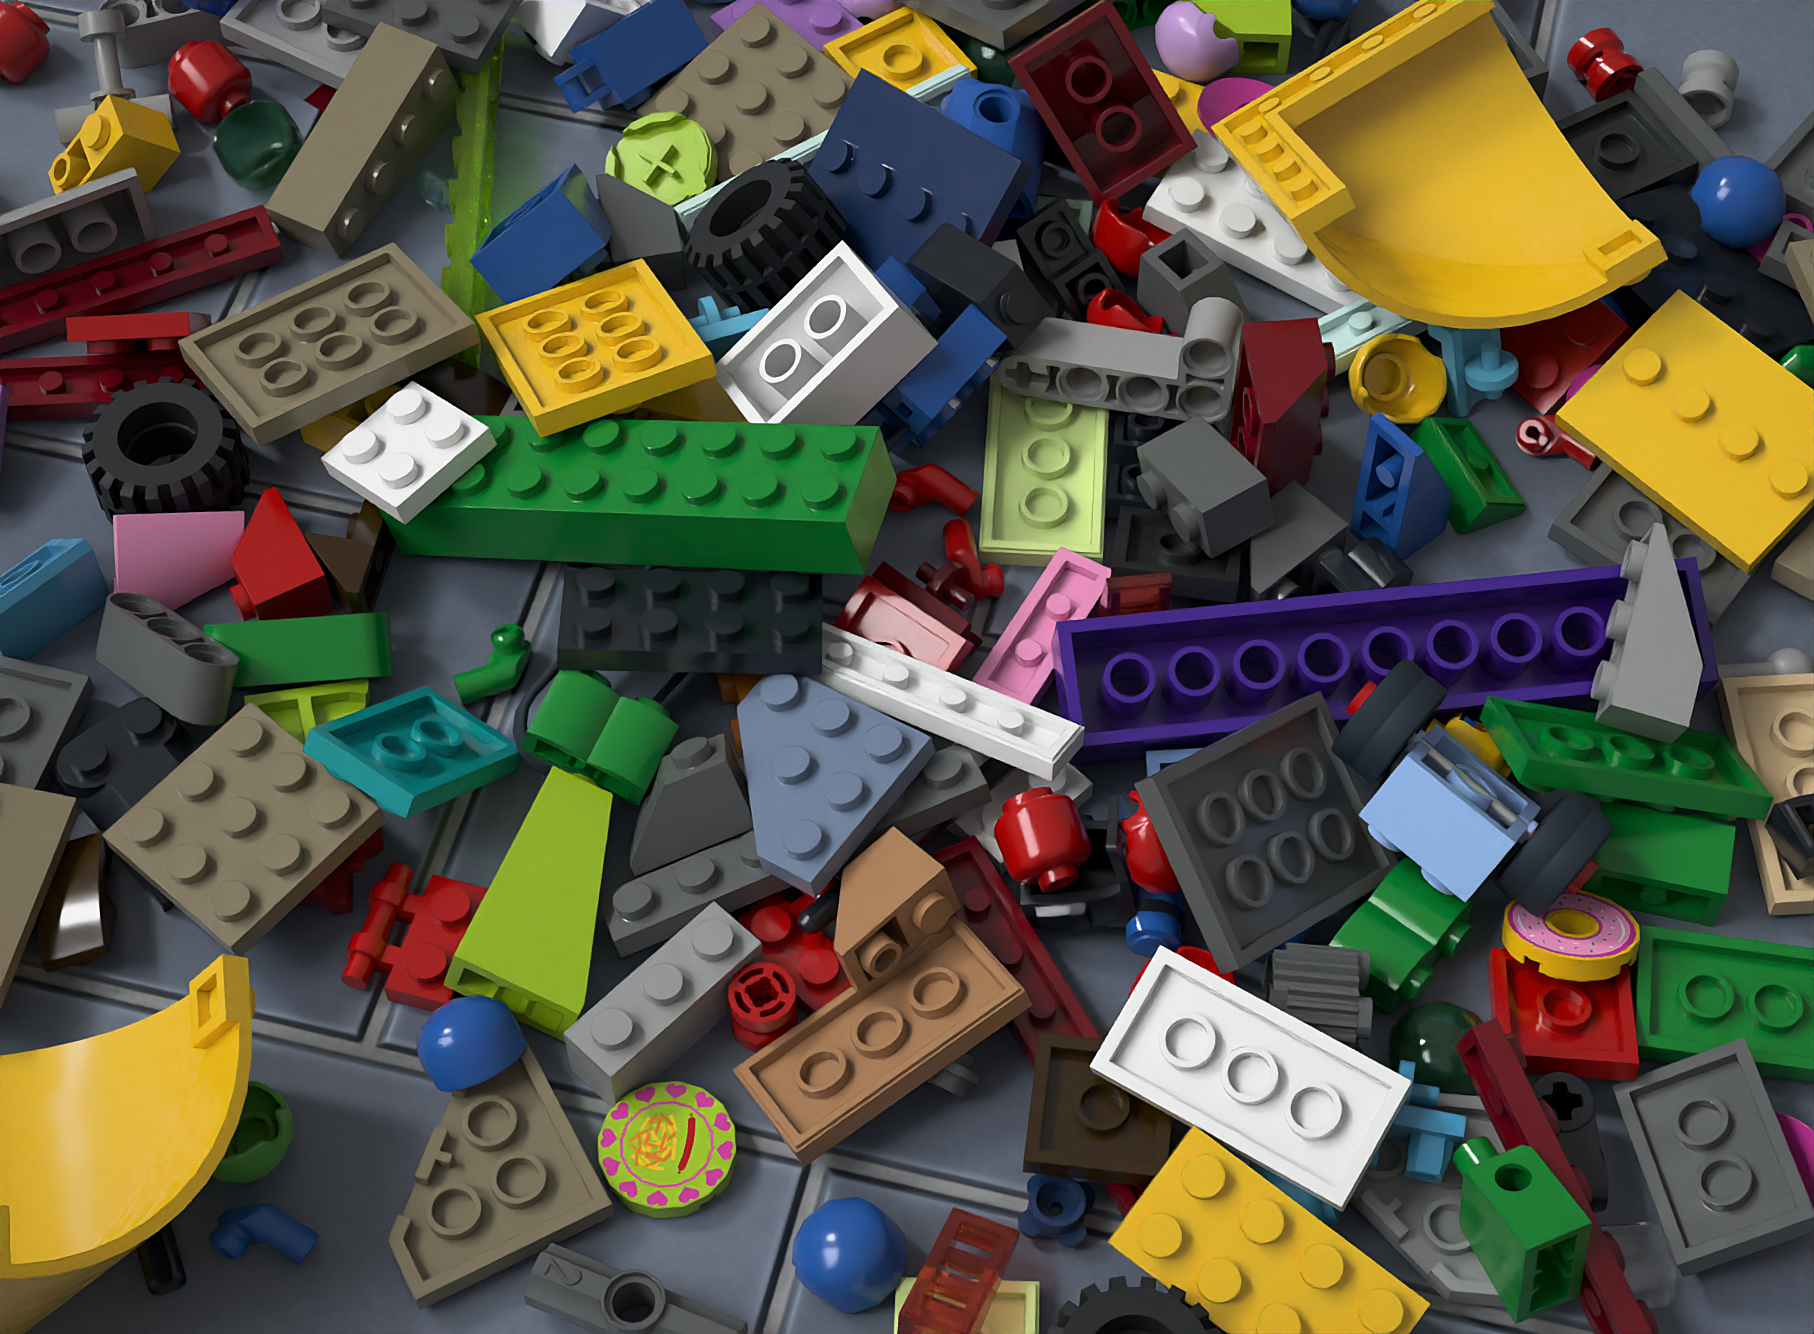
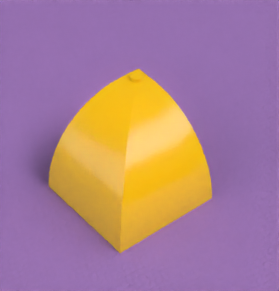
[1210,0,1668,329]
[0,954,256,1334]

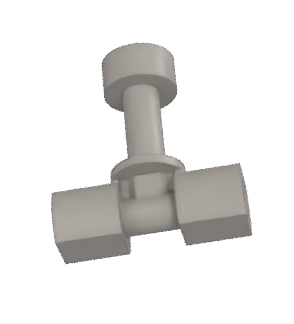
[55,9,178,148]

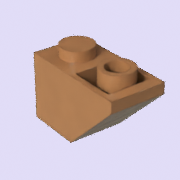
[833,826,961,995]

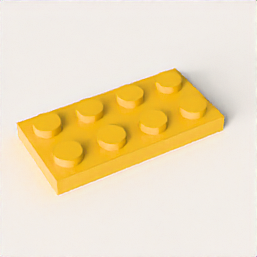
[1106,1125,1430,1334]

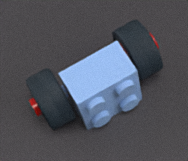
[1331,658,1614,917]

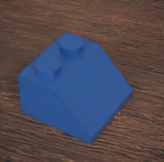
[469,163,613,305]

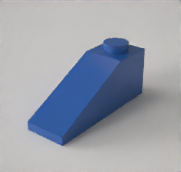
[1349,412,1453,561]

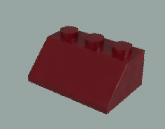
[1227,317,1336,498]

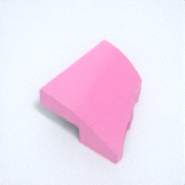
[112,511,244,611]

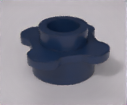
[1018,1174,1096,1248]

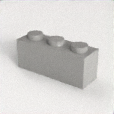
[563,901,763,1108]

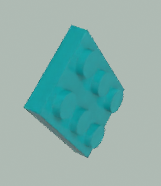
[302,686,523,819]

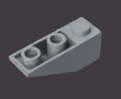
[1591,522,1703,744]

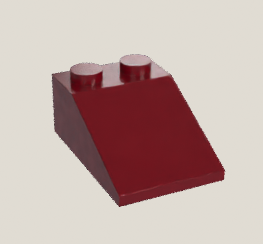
[1007,0,1198,209]

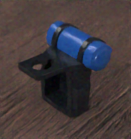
[1020,794,1185,958]

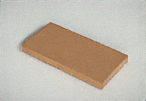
[733,914,1032,1167]

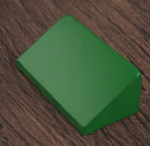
[1409,417,1527,534]

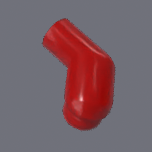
[1516,414,1602,471]
[888,463,980,519]
[942,519,1004,602]

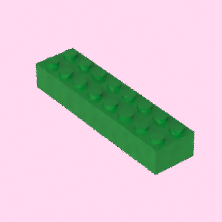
[378,415,897,575]

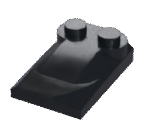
[50,697,200,913]

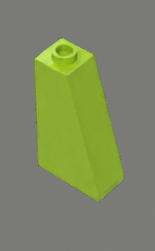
[443,766,613,1042]

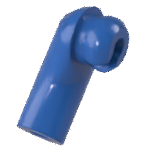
[210,1203,320,1265]

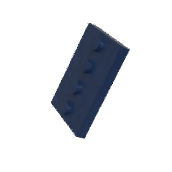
[807,68,1034,327]

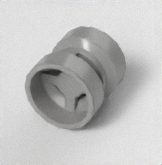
[1678,49,1739,129]

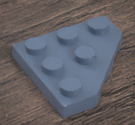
[737,674,936,898]

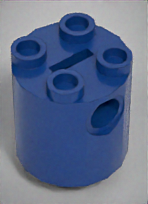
[937,78,1048,242]

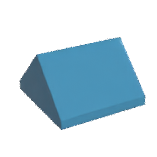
[0,538,110,661]

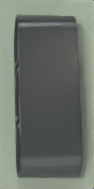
[95,592,239,725]

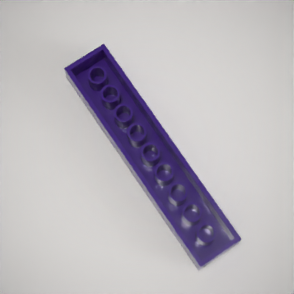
[1051,557,1720,766]

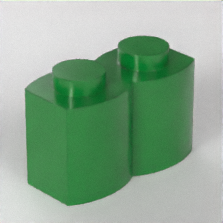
[521,670,679,806]
[1329,857,1474,1015]

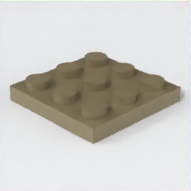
[636,2,855,186]
[102,702,387,957]

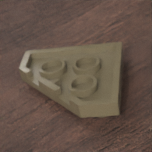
[387,1042,614,1310]

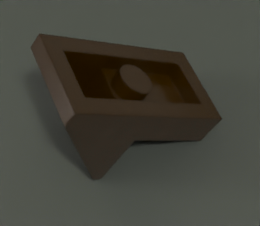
[304,499,396,615]

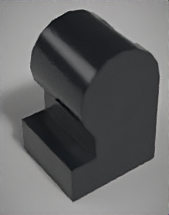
[1308,537,1413,596]

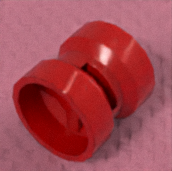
[1567,28,1644,104]
[727,962,798,1053]

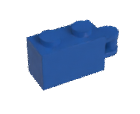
[553,0,709,114]

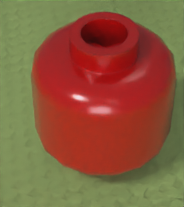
[0,0,50,84]
[167,40,253,125]
[993,787,1093,893]

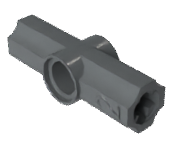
[524,1242,748,1334]

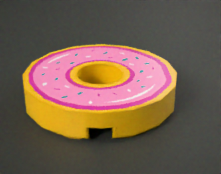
[1502,890,1640,982]

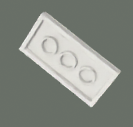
[1142,128,1362,314]
[1090,945,1412,1212]

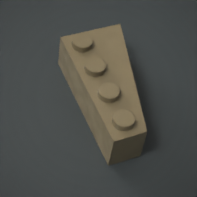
[265,22,466,259]

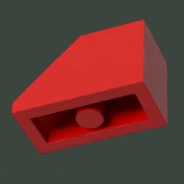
[228,486,335,622]

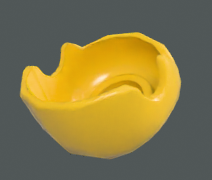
[1348,333,1447,424]

